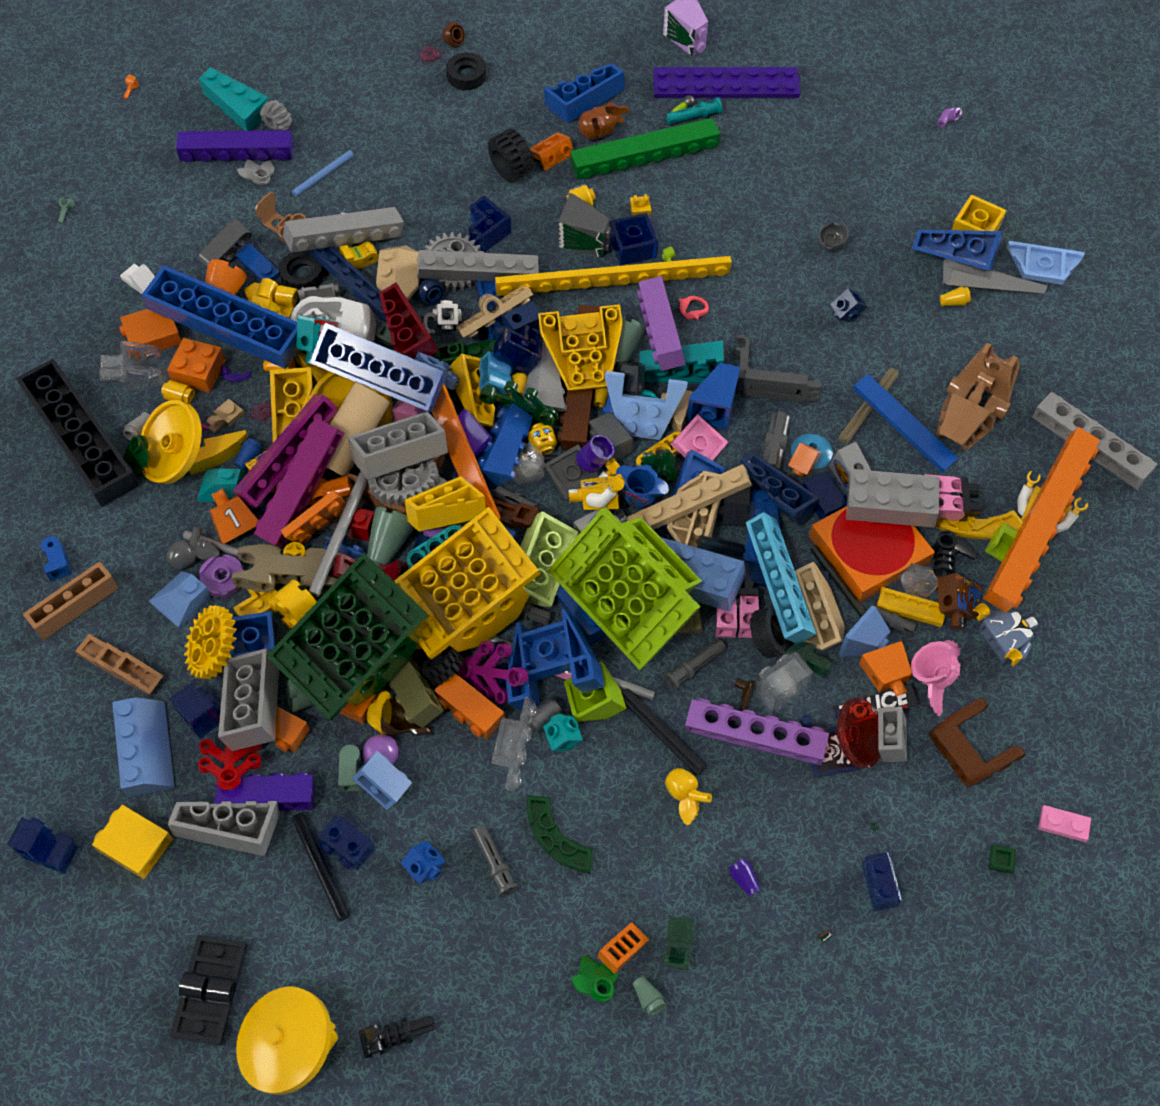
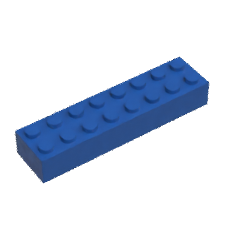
[141,265,299,369]

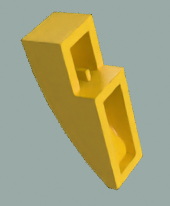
[189,430,248,475]

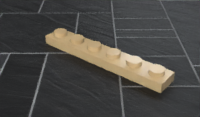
[627,464,752,530]

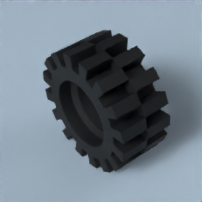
[420,646,464,686]

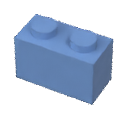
[352,751,412,810]

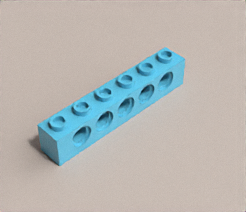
[746,512,817,644]

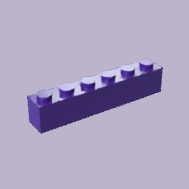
[176,130,294,162]

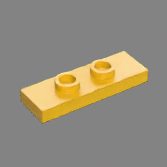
[877,587,945,627]

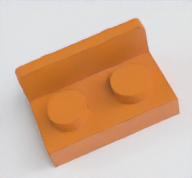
[530,132,573,171]

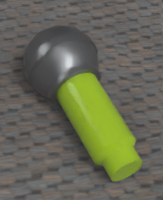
[671,95,695,112]

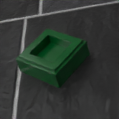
[988,845,1016,874]

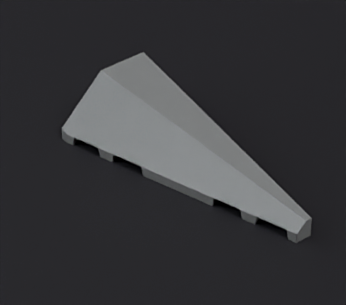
[943,258,1047,294]
[523,333,567,412]

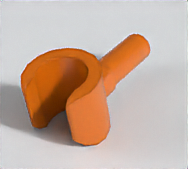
[123,75,139,99]

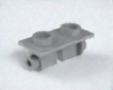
[298,283,340,301]

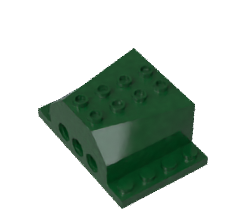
[266,553,430,721]

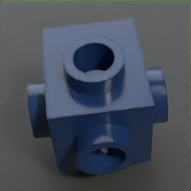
[830,288,867,322]

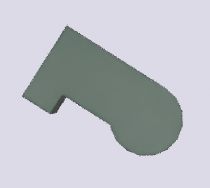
[338,744,365,792]

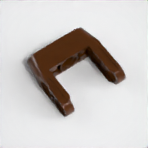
[929,697,1026,788]

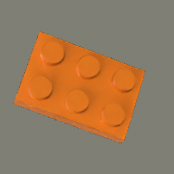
[280,490,347,544]

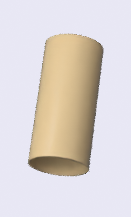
[327,382,390,477]

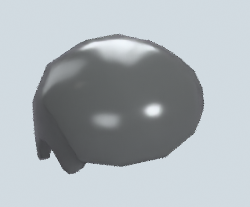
[818,222,849,252]

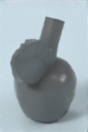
[166,526,220,570]

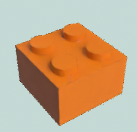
[167,338,226,393]

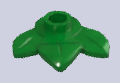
[571,956,618,1003]

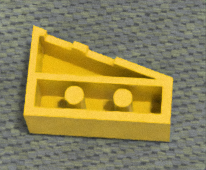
[405,476,486,531]

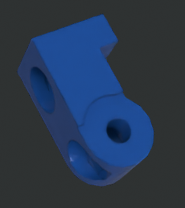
[41,536,72,582]

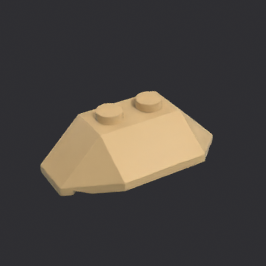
[376,245,420,300]
[667,471,721,550]
[795,562,845,650]

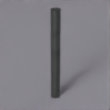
[810,545,867,617]

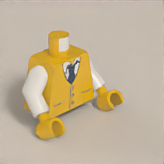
[568,458,625,510]
[1017,471,1088,534]

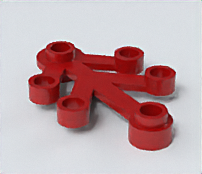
[198,739,262,790]

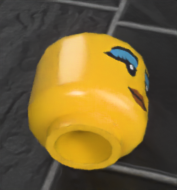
[527,423,558,455]

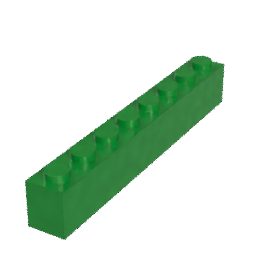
[570,118,720,179]

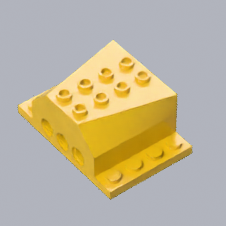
[394,507,541,659]

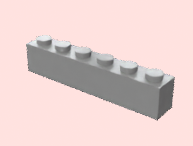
[283,207,404,252]
[417,250,539,281]

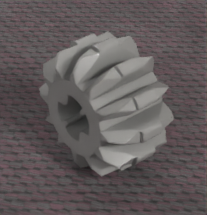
[260,100,292,130]

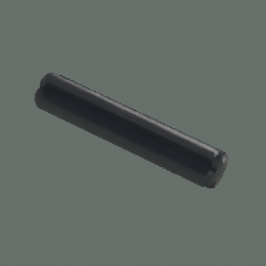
[695,535,746,557]

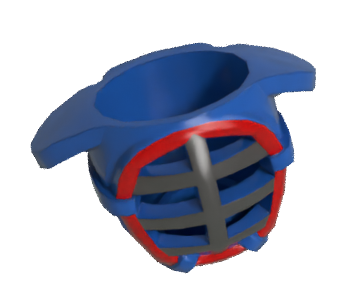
[616,464,669,509]

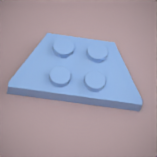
[1007,241,1085,285]

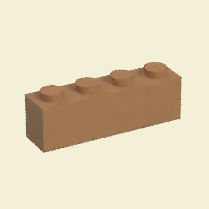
[23,561,119,641]

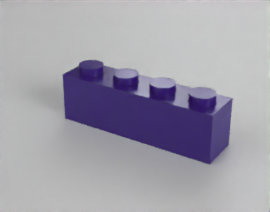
[214,772,315,811]

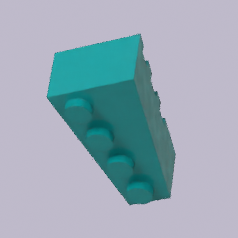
[199,67,269,131]
[639,340,724,383]

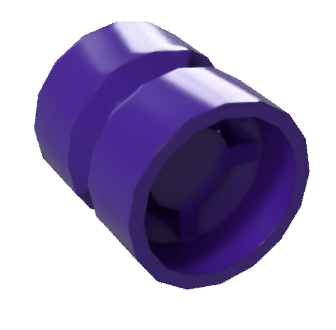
[576,435,615,473]

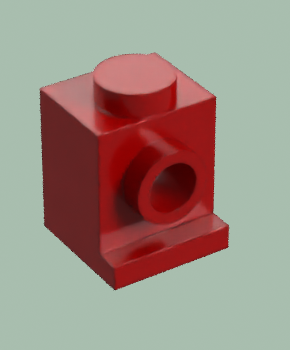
[349,508,374,541]

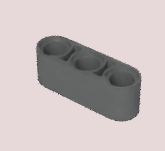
[198,219,252,268]

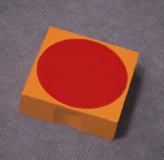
[809,506,935,602]

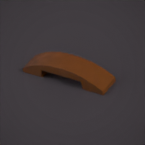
[493,498,539,528]

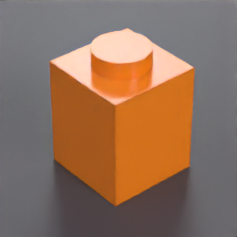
[788,443,822,477]

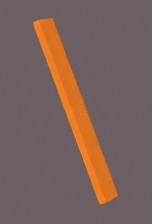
[432,383,501,520]

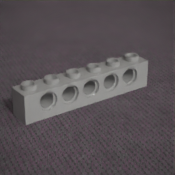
[1032,392,1157,490]

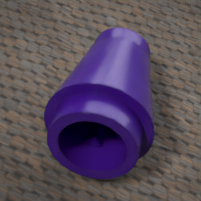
[728,858,761,896]

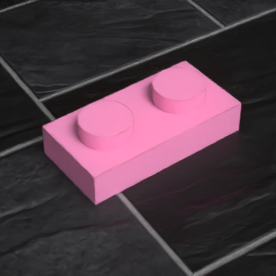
[1038,805,1091,842]

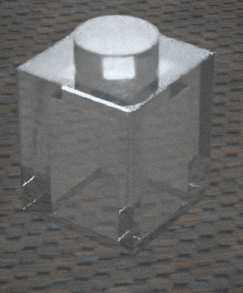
[899,563,938,598]

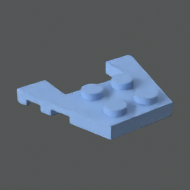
[605,371,688,440]

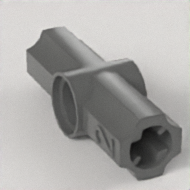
[763,411,790,470]

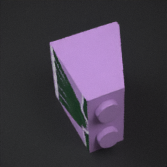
[663,0,708,57]

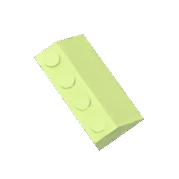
[520,511,578,607]

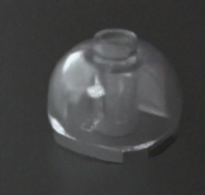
[510,442,545,485]

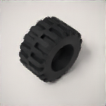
[488,128,534,183]

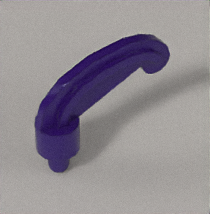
[221,365,251,383]

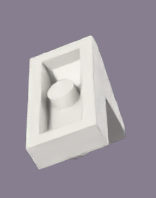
[120,264,155,294]

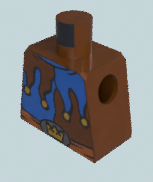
[937,573,982,630]

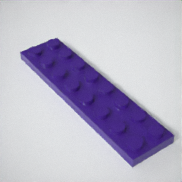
[653,67,800,98]

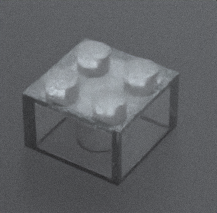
[755,651,813,714]

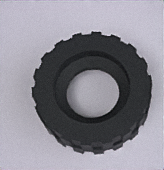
[446,52,487,91]
[279,251,324,290]
[750,606,791,659]

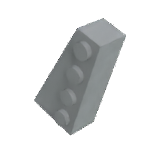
[168,801,280,856]

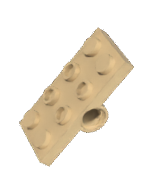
[456,285,533,338]

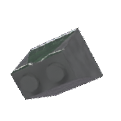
[558,193,612,258]

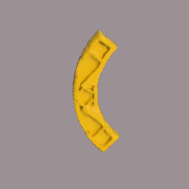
[935,510,1023,539]

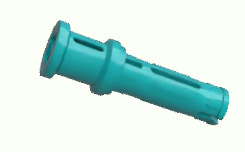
[666,97,723,125]

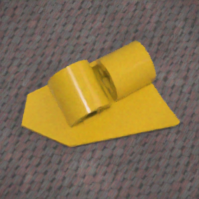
[244,278,298,318]

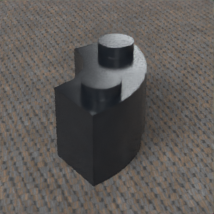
[615,361,645,395]
[718,471,751,527]

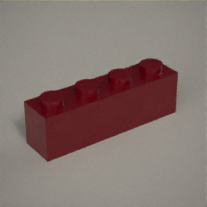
[379,282,439,358]

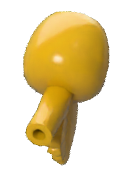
[665,768,712,825]

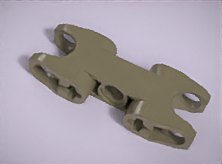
[232,544,341,596]

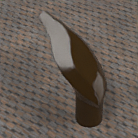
[734,678,755,711]

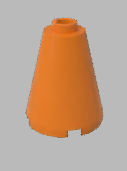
[205,259,247,295]

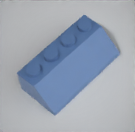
[112,697,175,797]

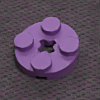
[199,555,243,598]

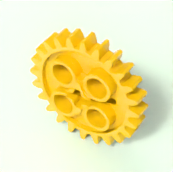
[184,605,237,680]

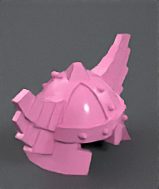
[911,640,961,716]

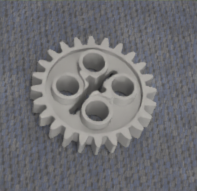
[425,232,484,292]
[368,458,439,507]

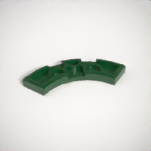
[527,795,593,874]

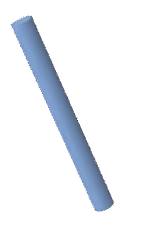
[292,150,354,197]

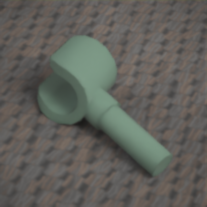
[58,198,75,223]

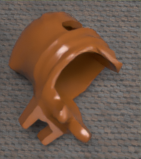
[578,101,629,140]

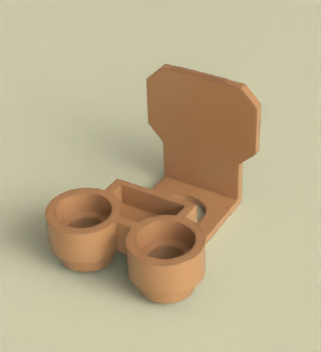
[255,192,306,244]

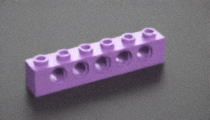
[685,698,829,766]

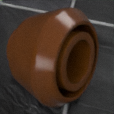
[442,22,465,48]

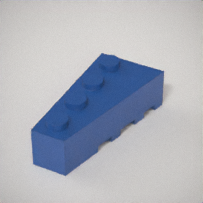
[912,229,1004,270]

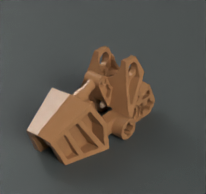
[936,343,1020,452]

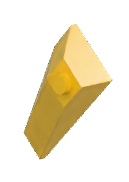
[450,353,495,428]
[270,367,313,443]

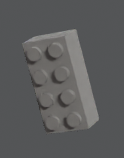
[348,411,448,480]
[846,469,940,528]
[218,648,279,751]

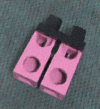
[925,474,981,522]
[715,580,759,638]

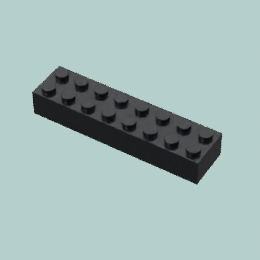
[16,358,139,507]

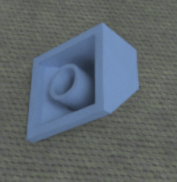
[149,571,212,628]
[839,605,890,657]

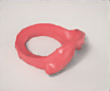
[679,296,709,320]

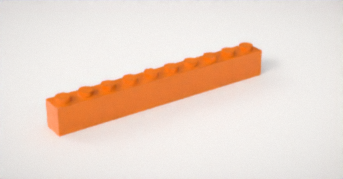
[983,427,1100,613]

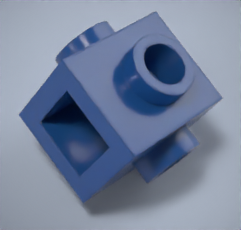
[401,841,446,884]

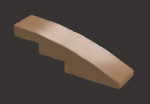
[75,633,164,695]

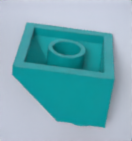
[197,469,248,502]

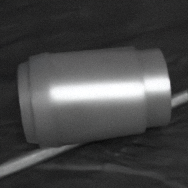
[526,698,562,733]

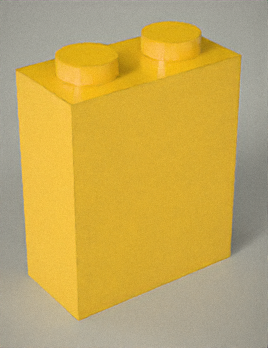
[92,805,173,880]

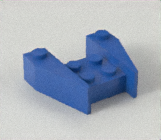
[506,609,604,711]

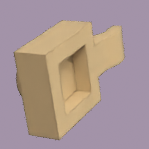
[206,399,244,433]

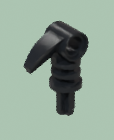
[932,531,977,592]
[359,1016,435,1058]

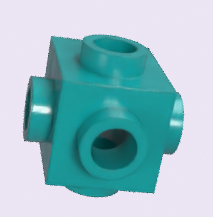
[543,714,583,751]

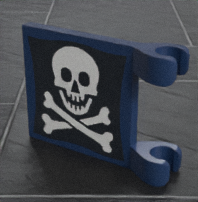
[800,709,861,778]

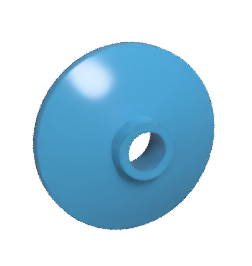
[791,434,833,470]

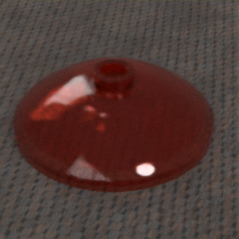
[837,698,881,768]

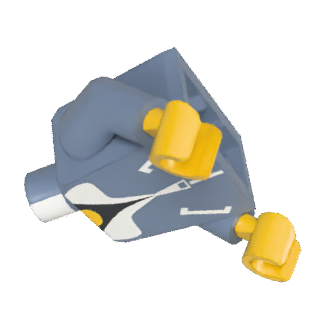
[973,603,1038,667]

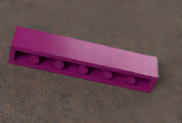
[232,394,339,507]
[254,418,345,548]

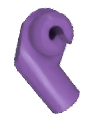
[936,107,962,128]

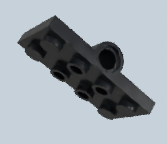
[170,935,248,1046]

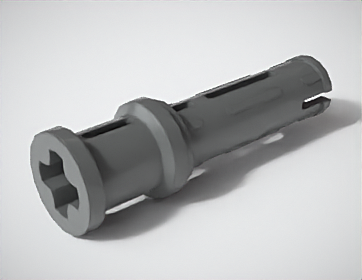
[663,639,726,690]
[472,825,519,898]

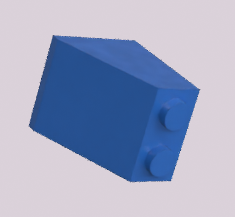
[686,363,740,430]

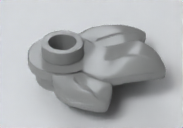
[237,159,274,186]

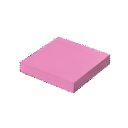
[671,414,728,461]

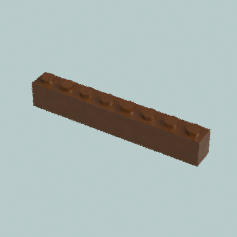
[557,305,600,451]

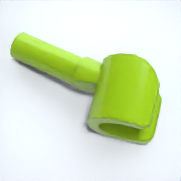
[662,246,675,262]

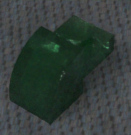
[781,642,832,679]
[663,916,694,970]

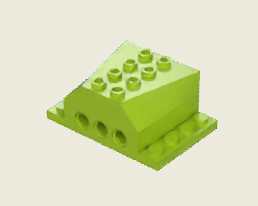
[548,507,702,670]

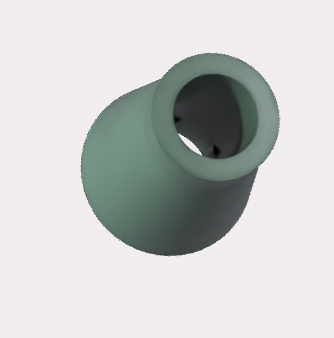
[632,976,666,1017]

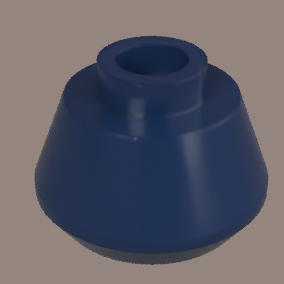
[418,279,444,305]

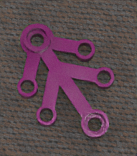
[457,641,528,704]

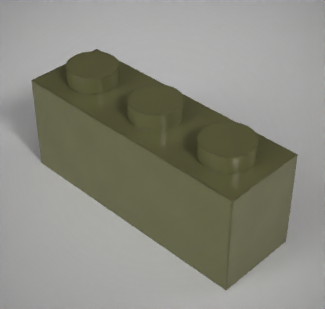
[388,657,443,728]

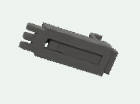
[734,335,822,402]

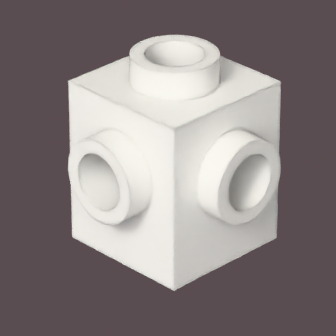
[433,300,461,330]

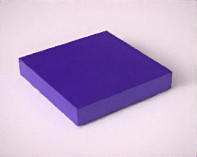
[448,409,492,458]

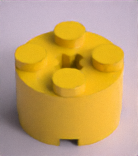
[268,580,316,630]

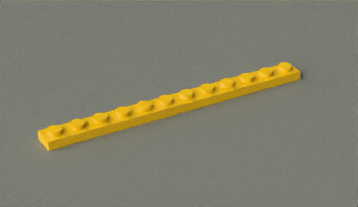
[495,256,732,296]

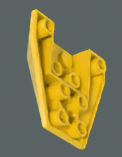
[538,304,623,391]

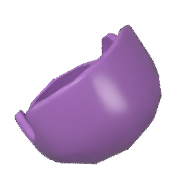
[362,734,399,765]

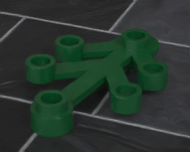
[479,381,558,425]

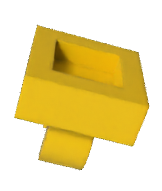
[630,194,651,216]

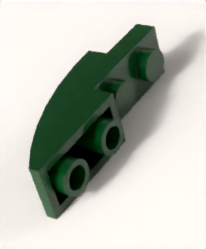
[428,337,508,365]

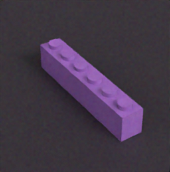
[637,276,686,371]

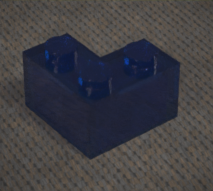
[469,196,511,252]
[493,324,543,375]
[169,682,220,740]
[7,817,78,874]

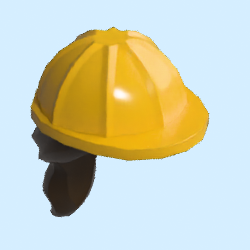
[367,691,431,736]

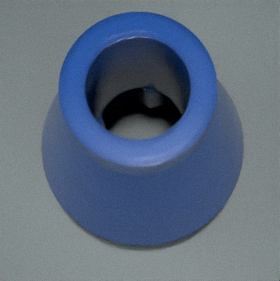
[234,438,263,470]

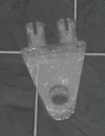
[99,341,166,394]

